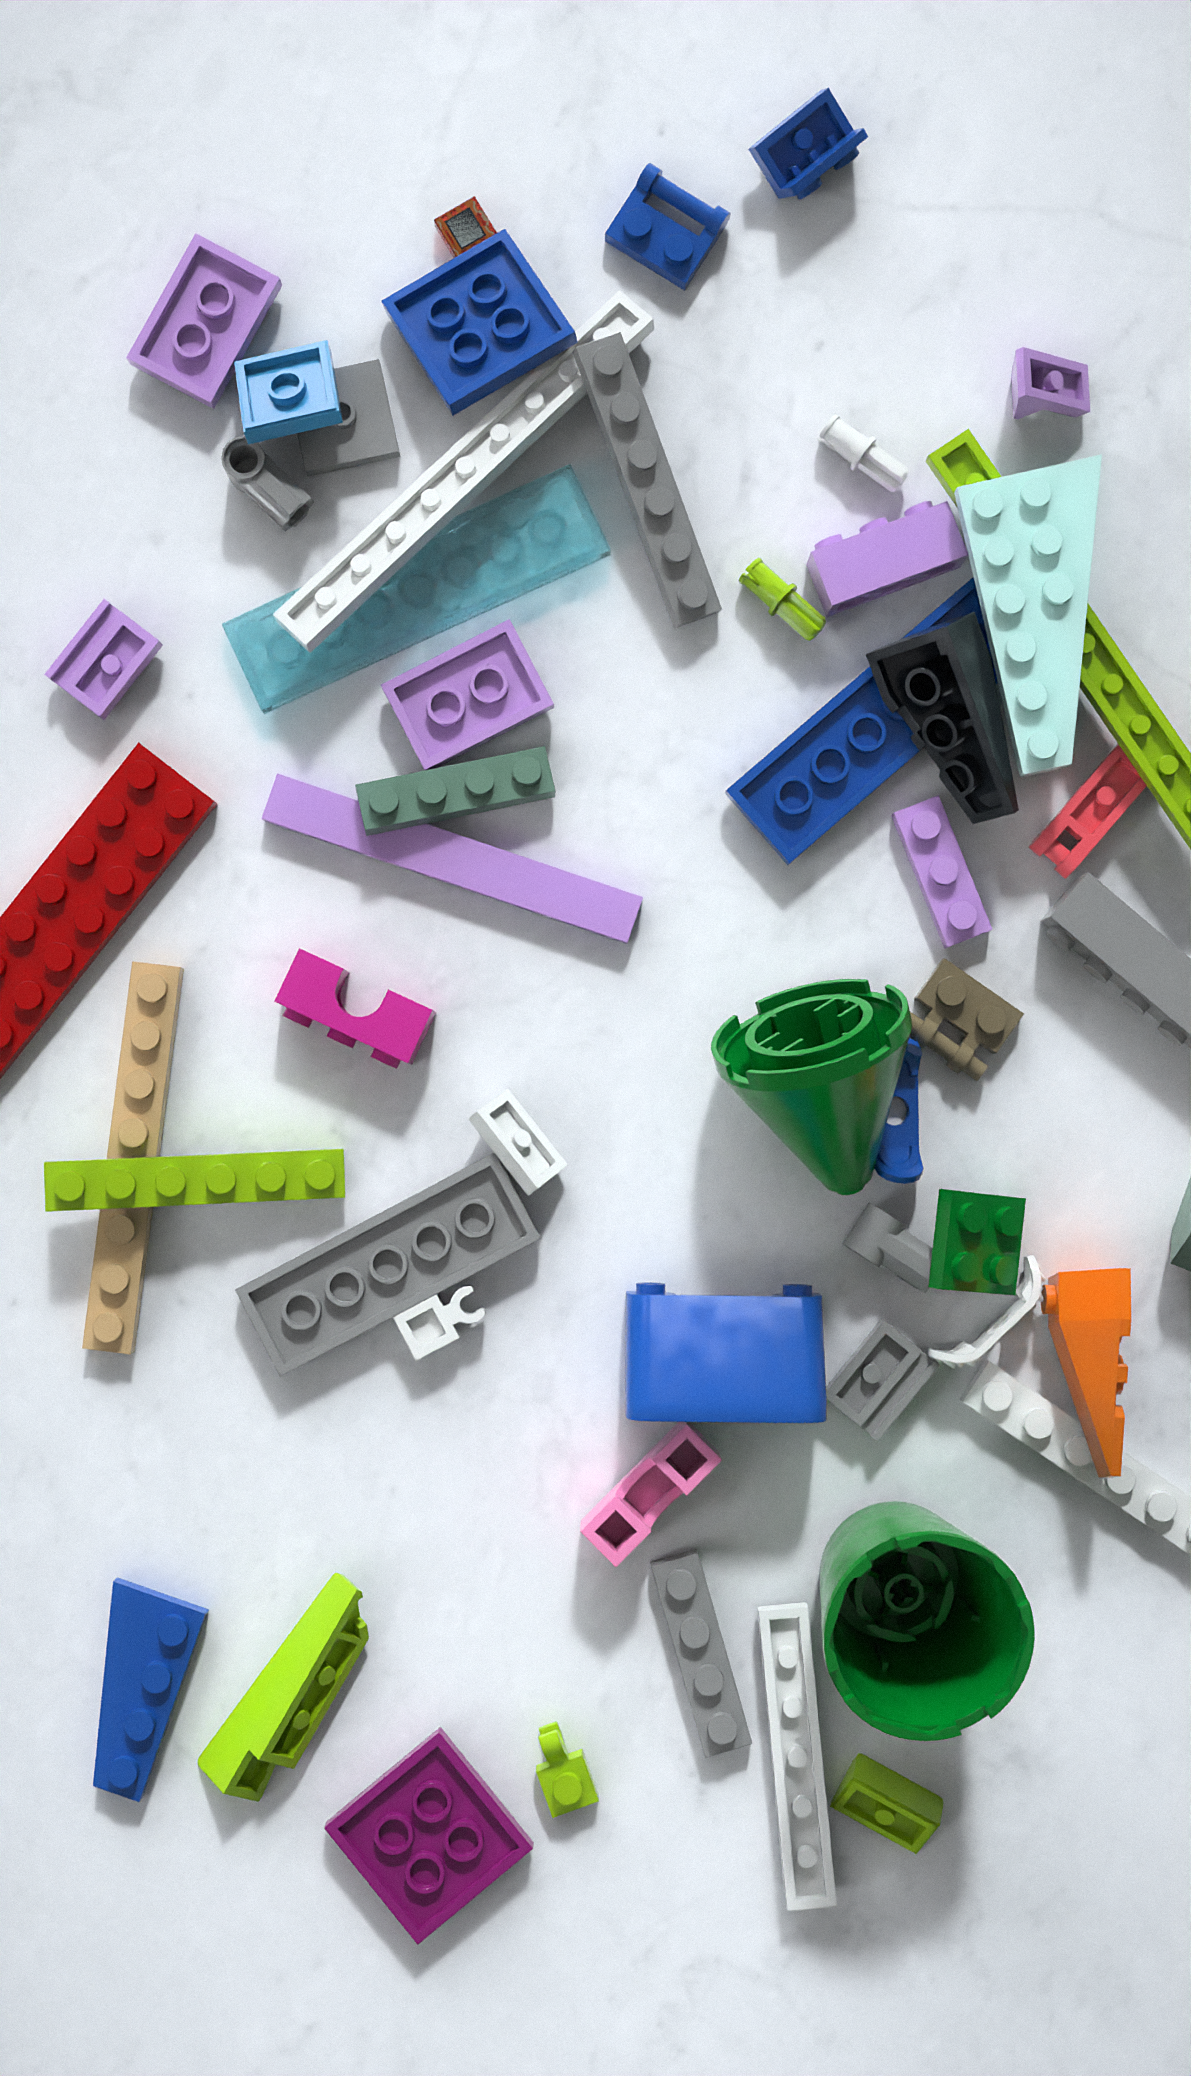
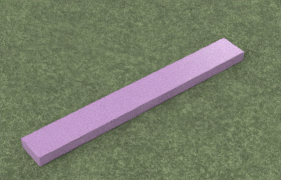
[261,773,643,944]

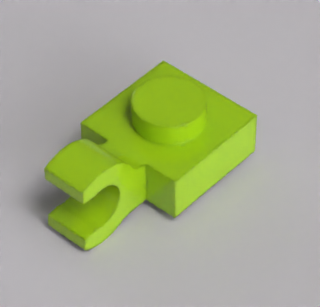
[536,1721,599,1818]

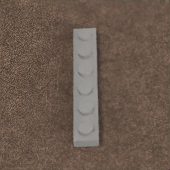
[572,332,722,629]

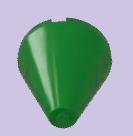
[711,979,912,1195]

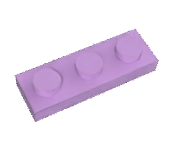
[891,795,993,949]

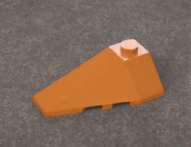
[1040,1268,1131,1478]

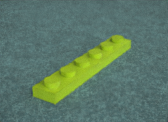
[44,1149,345,1212]

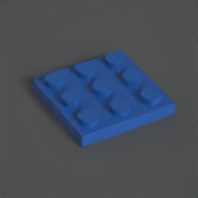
[381,229,578,416]

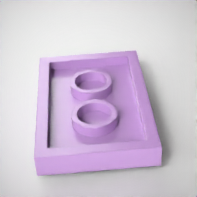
[126,233,282,409]
[381,619,554,770]

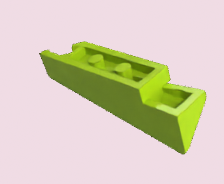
[197,1573,369,1802]

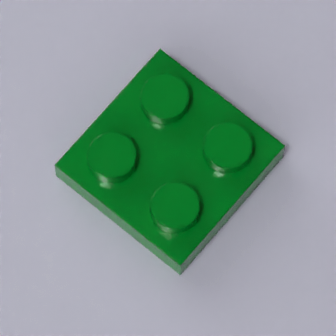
[928,1189,1026,1296]

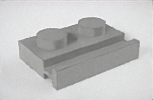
[826,1318,940,1442]

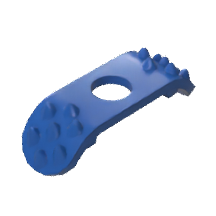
[874,1038,924,1184]

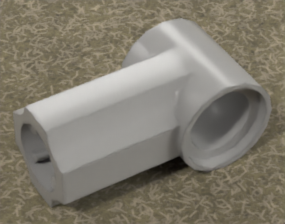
[221,436,314,532]
[842,1203,933,1293]

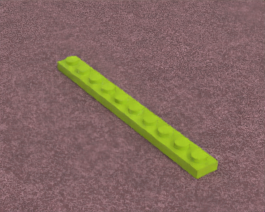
[925,428,1191,850]

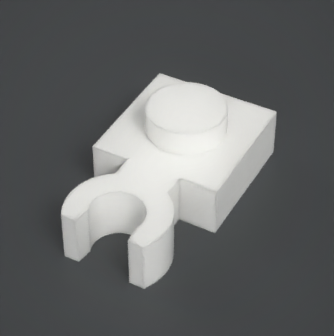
[393,1285,486,1361]

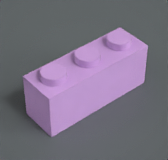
[806,501,968,617]

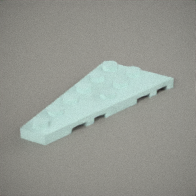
[954,454,1102,777]

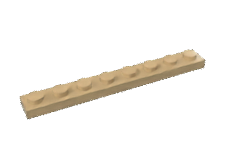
[82,961,184,1354]

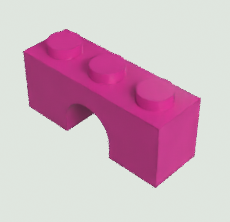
[274,948,436,1069]

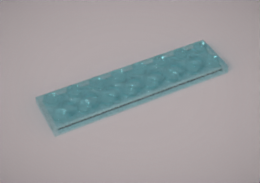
[222,464,611,714]

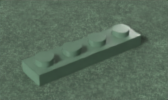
[355,746,556,836]

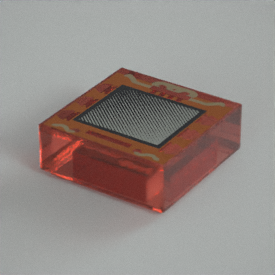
[434,196,497,258]

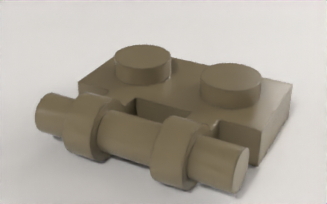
[910,958,1024,1081]

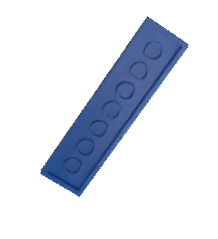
[725,577,998,865]

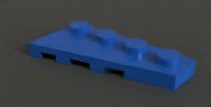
[93,1577,209,1802]

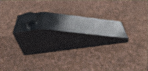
[866,612,1019,824]

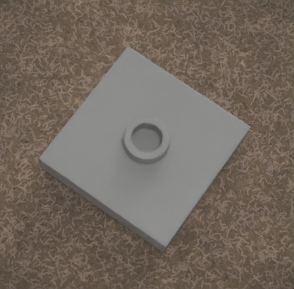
[297,359,401,476]

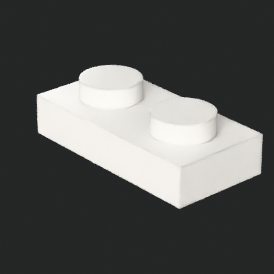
[468,1089,568,1196]

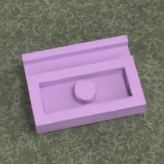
[44,599,163,720]

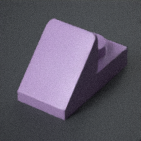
[1011,347,1090,419]

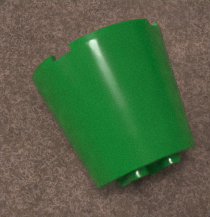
[820,1501,1035,1741]

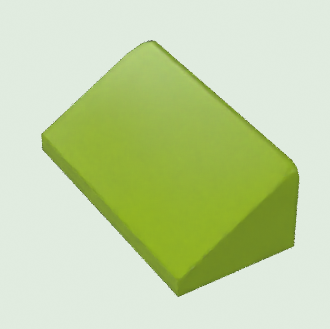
[830,1753,943,1854]

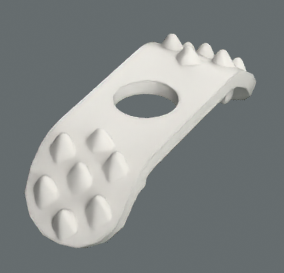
[928,1255,1046,1368]

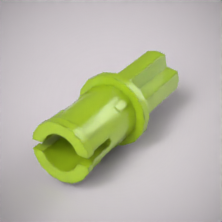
[739,558,826,641]

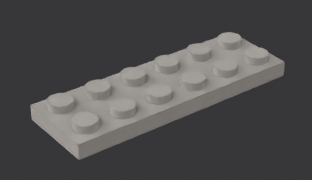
[235,1153,541,1377]

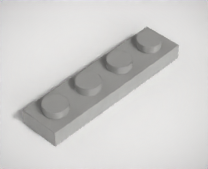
[650,1549,753,1758]

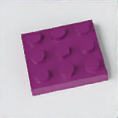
[324,1727,534,1945]

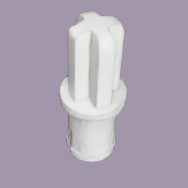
[817,414,909,492]

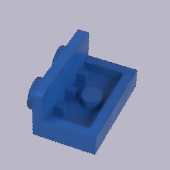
[748,87,869,200]

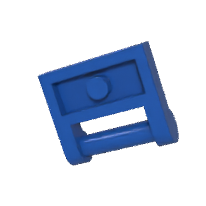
[605,163,731,291]

